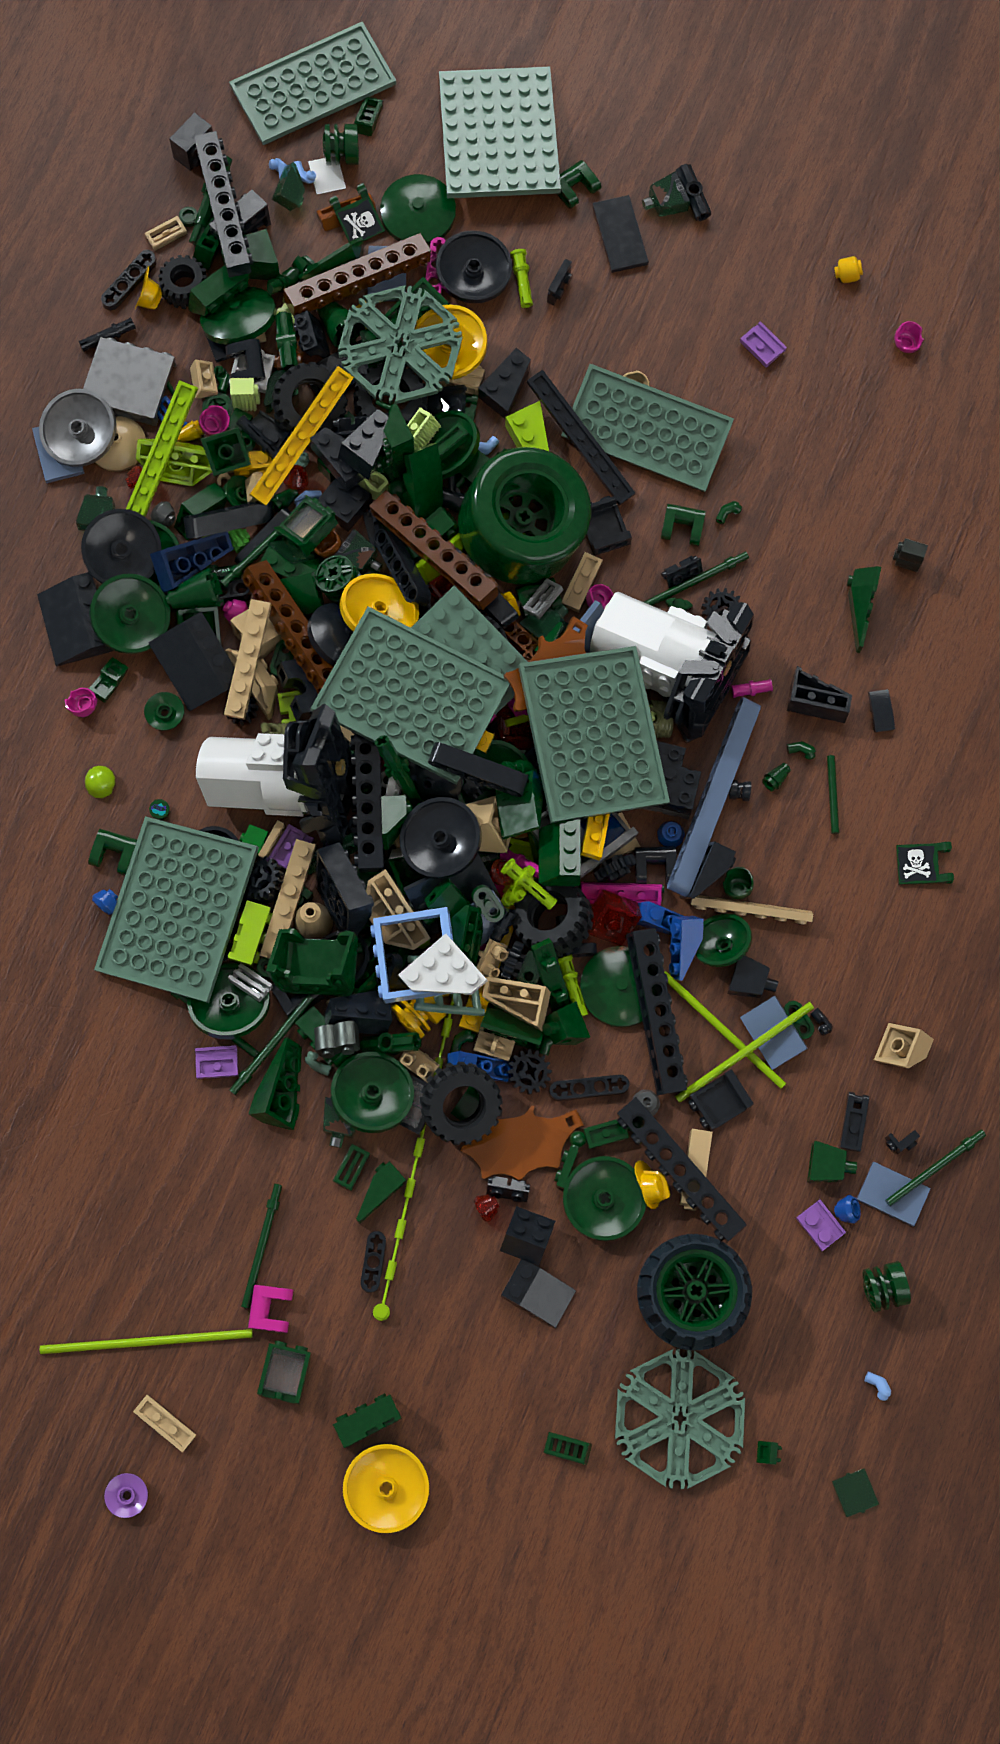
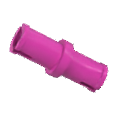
[731,679,773,698]

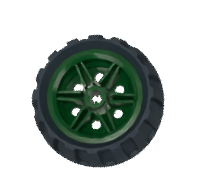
[637,1234,752,1350]

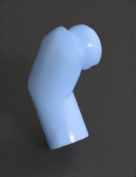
[269,158,289,184]
[292,161,316,184]
[478,436,499,455]
[294,490,322,507]
[864,1372,891,1401]

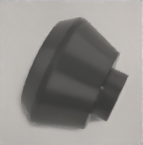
[150,501,176,527]
[632,1090,660,1116]

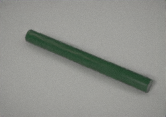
[827,755,839,834]

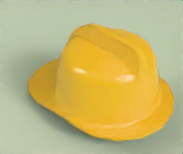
[135,266,162,310]
[634,1161,670,1209]

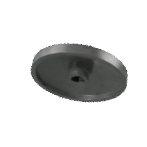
[39,389,117,467]

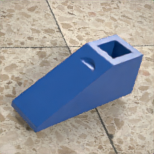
[631,901,683,935]
[669,916,704,981]
[447,1051,512,1082]

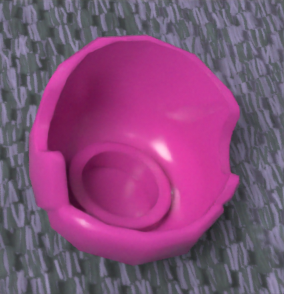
[894,321,924,353]
[199,405,230,436]
[586,584,613,609]
[65,688,97,717]

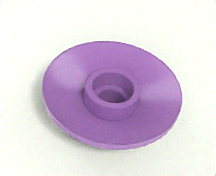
[104,1473,148,1518]

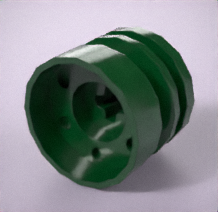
[323,124,359,166]
[315,555,362,603]
[862,1261,911,1313]

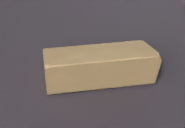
[190,360,218,398]

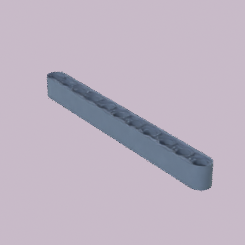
[667,697,761,897]

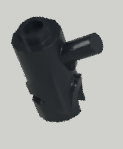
[443,475,466,513]

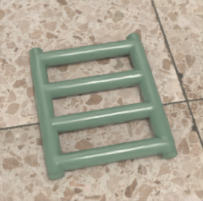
[407,955,485,1016]

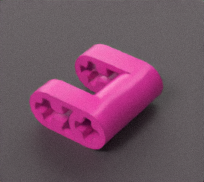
[248,1285,294,1333]

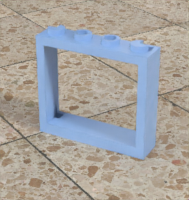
[370,907,453,1003]

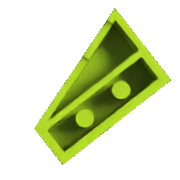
[505,401,549,451]
[228,900,273,967]

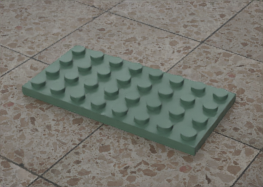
[229,22,396,145]
[561,364,734,492]

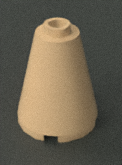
[293,902,333,939]

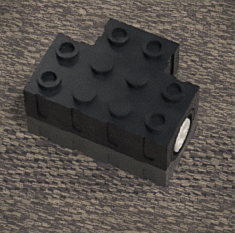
[643,741,701,820]

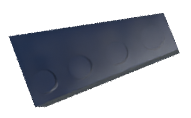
[150,531,233,592]

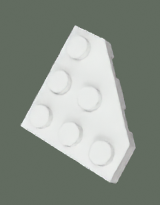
[398,934,487,995]

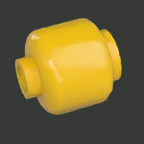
[834,256,863,284]

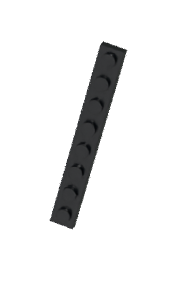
[527,370,635,506]

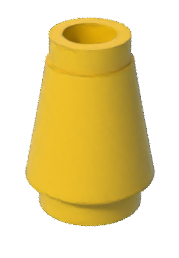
[177,420,205,443]

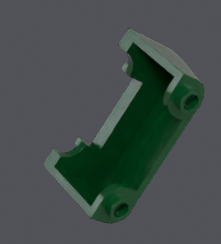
[266,928,358,996]

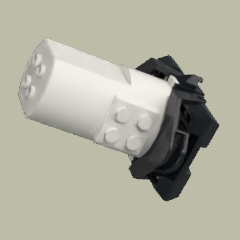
[590,592,754,740]
[196,704,356,846]

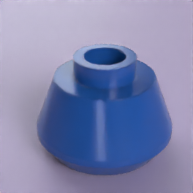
[657,821,685,847]
[92,889,118,915]
[834,1195,861,1224]

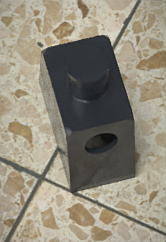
[727,955,779,998]

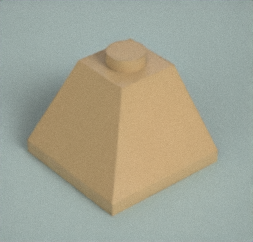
[874,1023,934,1068]

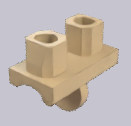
[476,939,509,978]
[474,1031,515,1062]
[398,1049,440,1083]

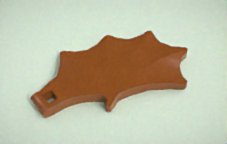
[504,616,588,712]
[461,1106,584,1180]

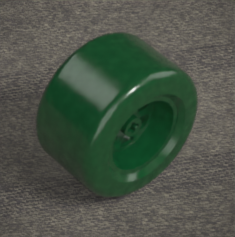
[458,447,591,584]

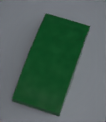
[402,443,443,525]

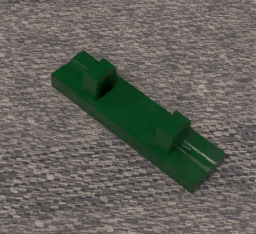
[531,938,571,1012]

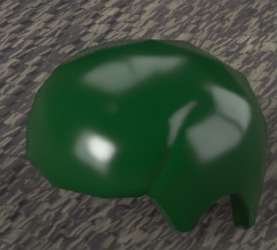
[723,867,754,899]

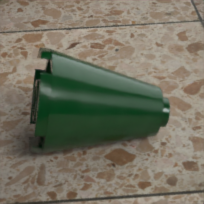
[316,301,365,348]
[166,568,224,609]

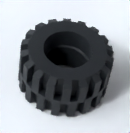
[159,255,207,309]

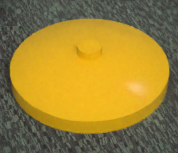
[415,305,488,380]
[340,574,419,632]
[343,1444,429,1533]

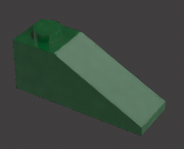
[192,216,221,270]
[356,1161,406,1224]

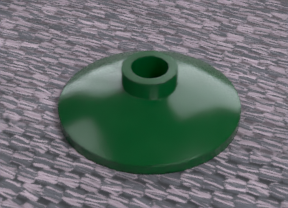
[225,475,250,506]
[144,692,184,731]

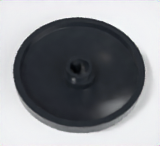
[436,231,512,303]
[81,509,162,584]
[307,603,353,667]
[400,797,482,879]

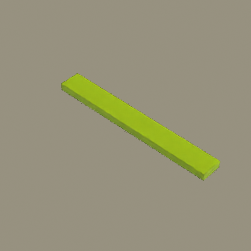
[126,380,198,517]

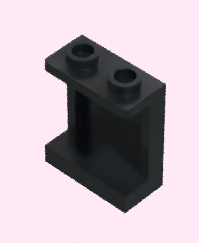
[586,496,632,556]
[688,1069,754,1132]

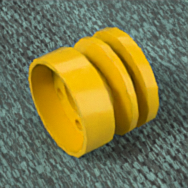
[391,997,446,1039]

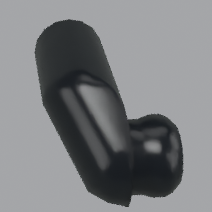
[810,1008,833,1036]

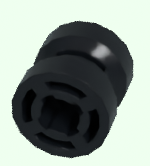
[729,780,751,801]

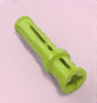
[510,249,533,308]
[501,858,557,910]
[558,955,588,1017]

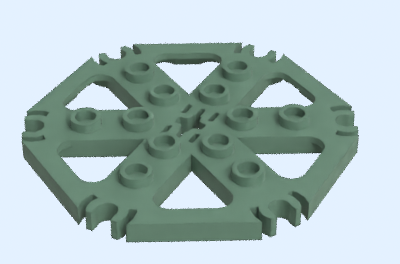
[338,285,463,404]
[615,1349,745,1489]

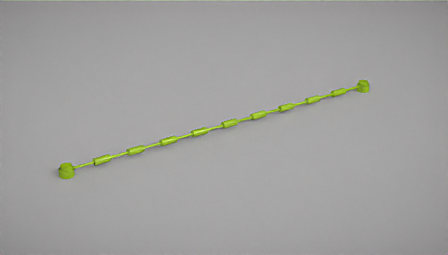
[373,994,454,1321]

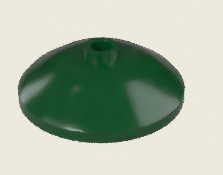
[695,914,752,967]

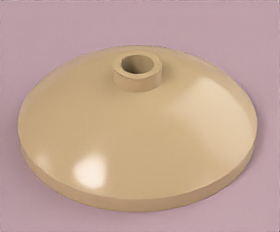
[95,416,146,472]

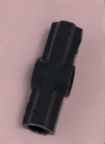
[675,164,711,221]

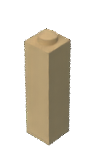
[679,1129,713,1211]

